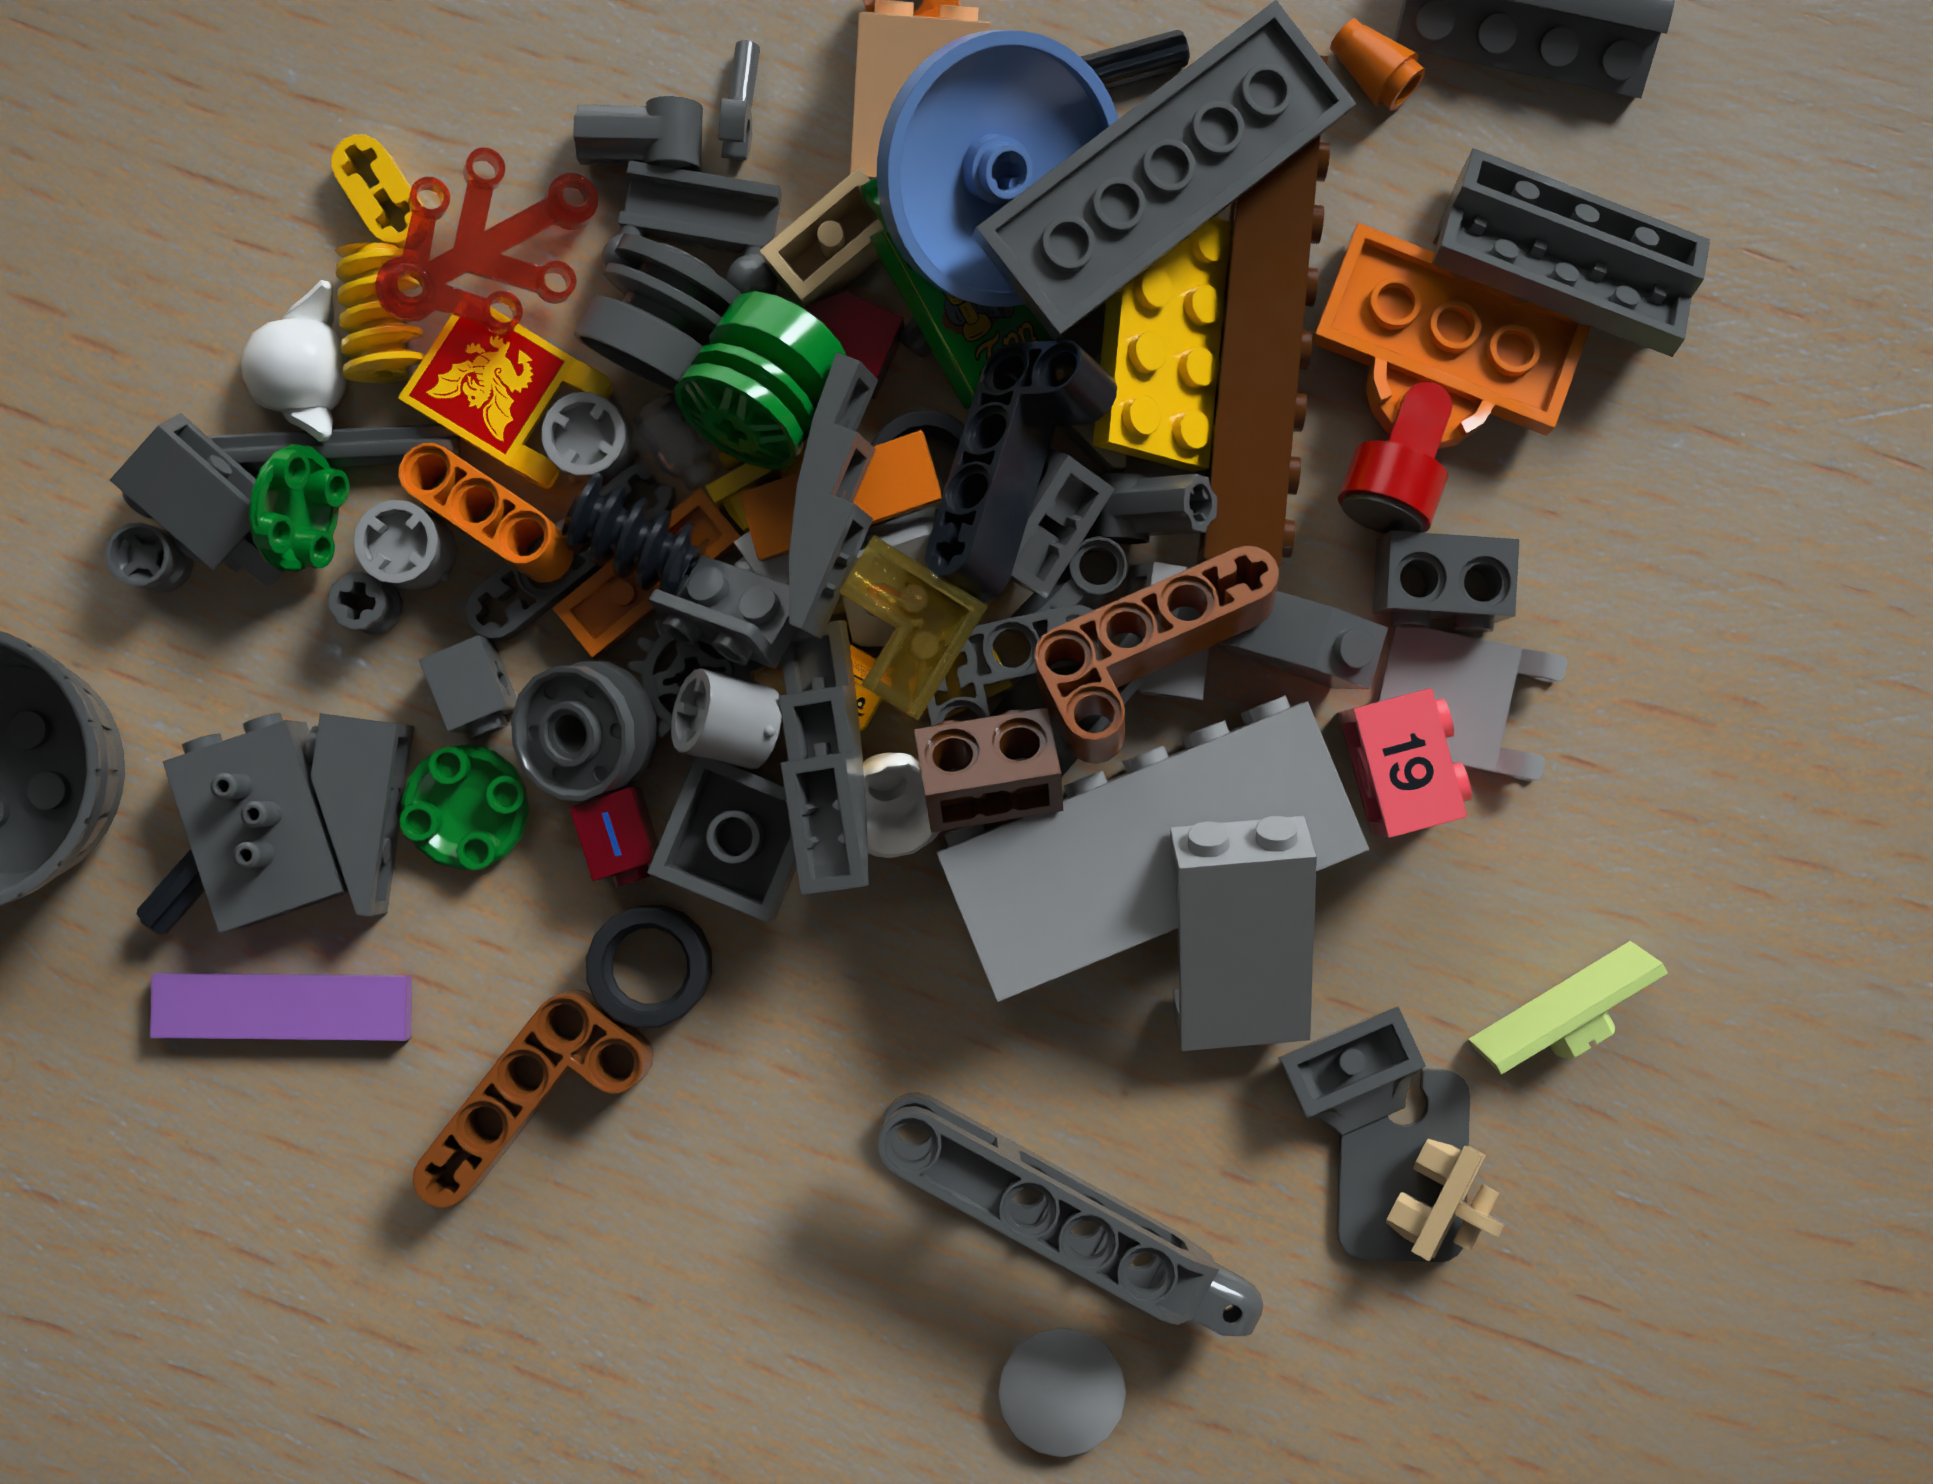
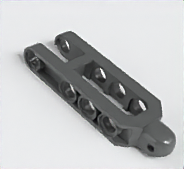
[878,1092,1264,1336]

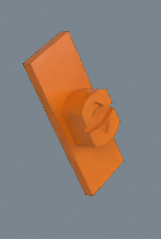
[739,430,943,562]

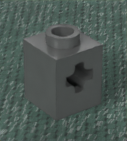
[419,635,517,739]

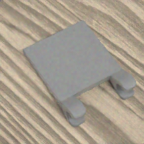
[1378,627,1568,781]

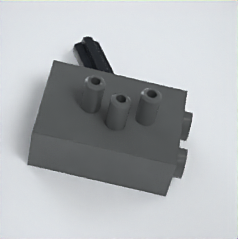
[136,713,349,935]

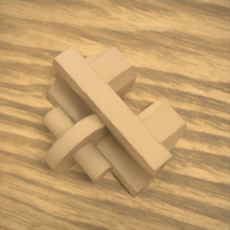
[1386,1139,1505,1261]

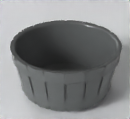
[0,631,125,906]

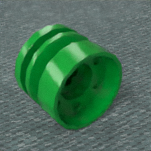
[674,291,846,470]

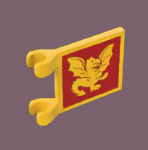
[398,292,613,491]

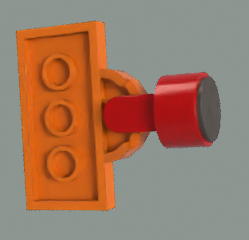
[1313,222,1591,534]

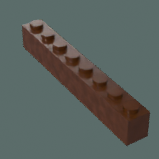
[1197,55,1330,568]

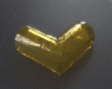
[838,535,988,720]

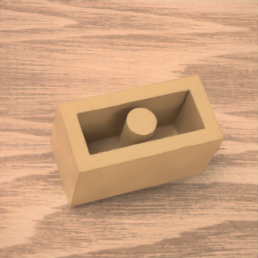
[760,167,883,307]

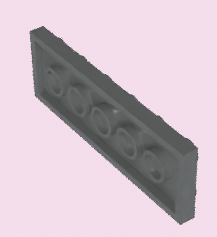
[972,0,1356,341]

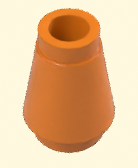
[1330,18,1426,111]

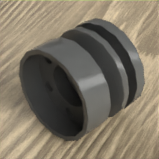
[573,233,741,392]

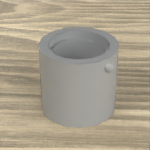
[542,392,637,486]
[353,499,457,591]
[671,669,782,769]

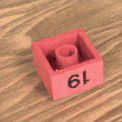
[1337,688,1472,838]

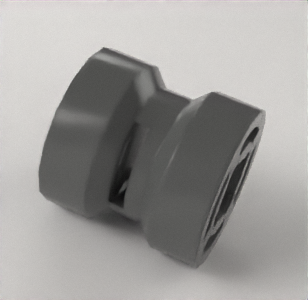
[105,522,194,593]

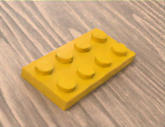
[1093,217,1231,472]

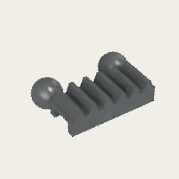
[602,161,782,295]

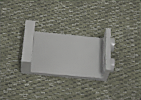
[1170,816,1317,1051]

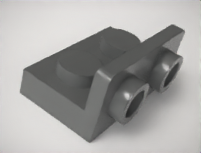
[648,555,798,669]

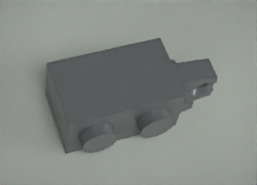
[110,413,285,586]

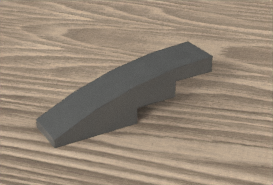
[789,352,878,639]
[779,620,869,895]

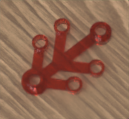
[375,147,598,334]

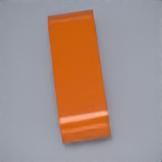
[399,443,574,583]

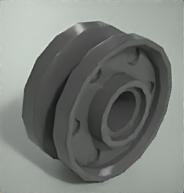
[511,661,657,801]

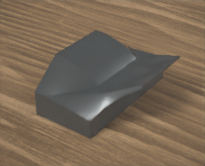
[1278,1006,1426,1135]

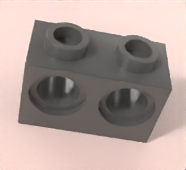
[1010,448,1115,598]
[1372,530,1519,632]

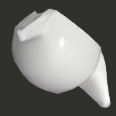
[241,280,348,442]
[863,752,941,858]

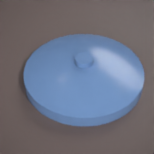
[877,30,1119,307]

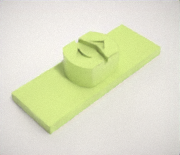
[1469,941,1668,1075]

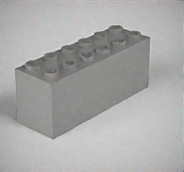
[937,695,1369,1002]

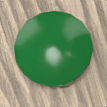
[249,444,350,572]
[399,744,529,870]

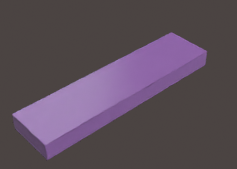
[150,972,412,1041]

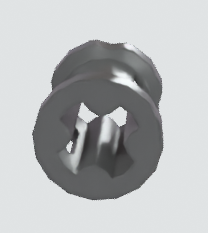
[328,572,403,634]

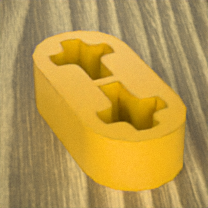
[331,134,430,250]

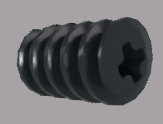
[562,472,709,596]

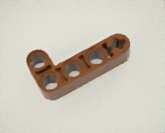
[1034,546,1279,764]
[413,989,653,1208]

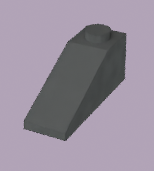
[1172,567,1388,689]
[306,713,414,916]

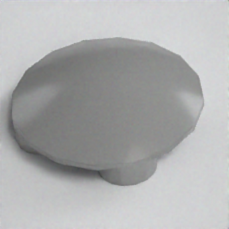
[998,1328,1126,1457]

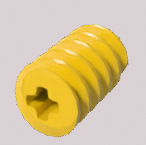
[334,242,425,384]

